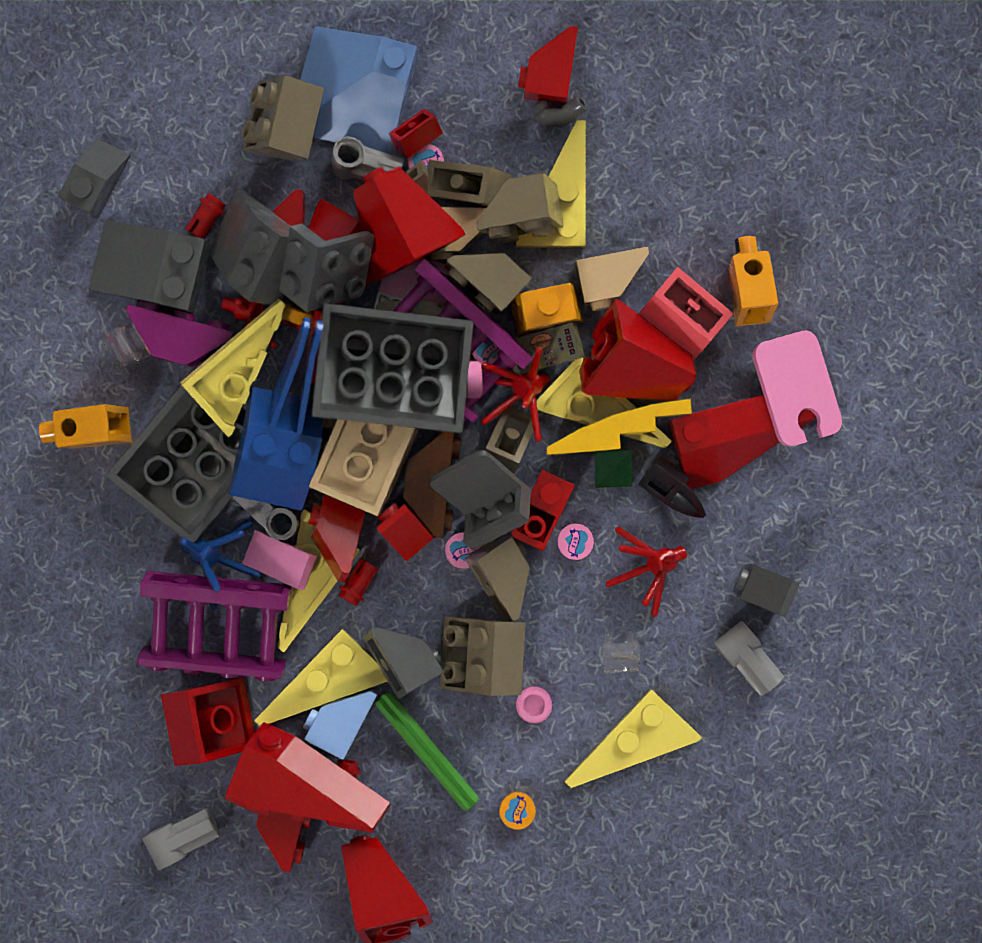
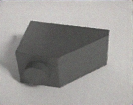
[58,139,131,219]
[734,564,800,617]
[362,627,443,699]

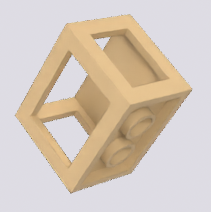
[309,418,419,516]

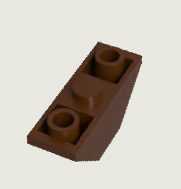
[403,431,461,538]

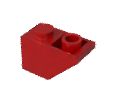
[510,470,575,551]
[376,504,435,561]
[256,812,312,873]

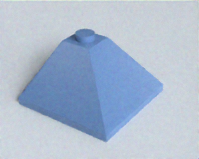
[300,26,419,155]

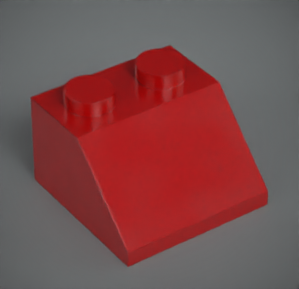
[161,677,255,766]

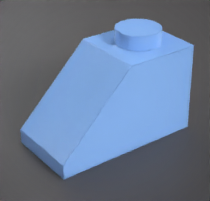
[303,689,379,760]

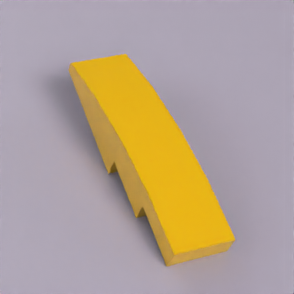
[546,399,692,455]

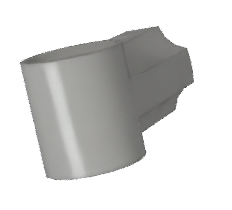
[330,136,404,181]
[232,496,301,540]
[714,620,785,697]
[142,808,221,870]

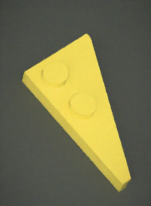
[516,120,586,247]
[180,298,285,437]
[536,358,672,448]
[278,509,361,652]
[254,629,388,726]
[564,689,702,788]

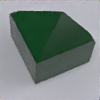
[594,450,633,488]

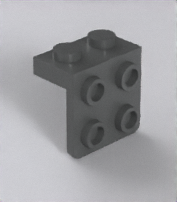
[279,223,374,312]
[430,450,531,550]

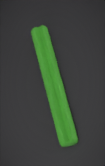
[375,691,479,811]

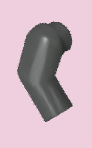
[533,95,588,126]

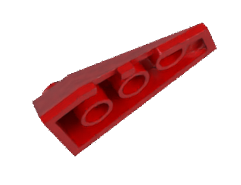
[668,395,816,489]
[225,722,390,833]

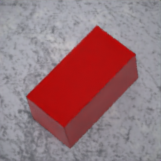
[388,109,443,158]

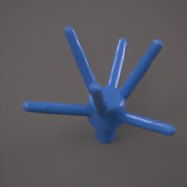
[180,519,262,610]

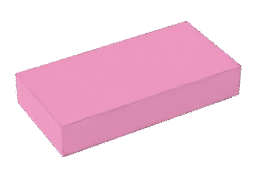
[242,530,317,590]

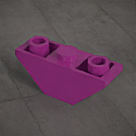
[126,301,236,368]

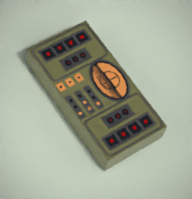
[513,322,585,374]

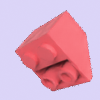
[639,267,734,361]

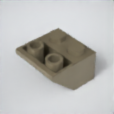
[241,75,324,161]
[477,173,563,244]
[444,253,532,315]
[440,617,526,696]

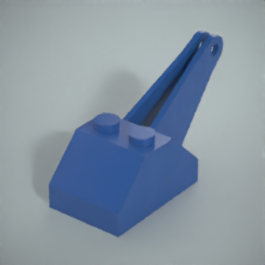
[228,317,324,510]

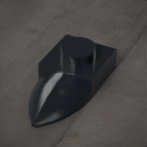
[638,456,706,518]

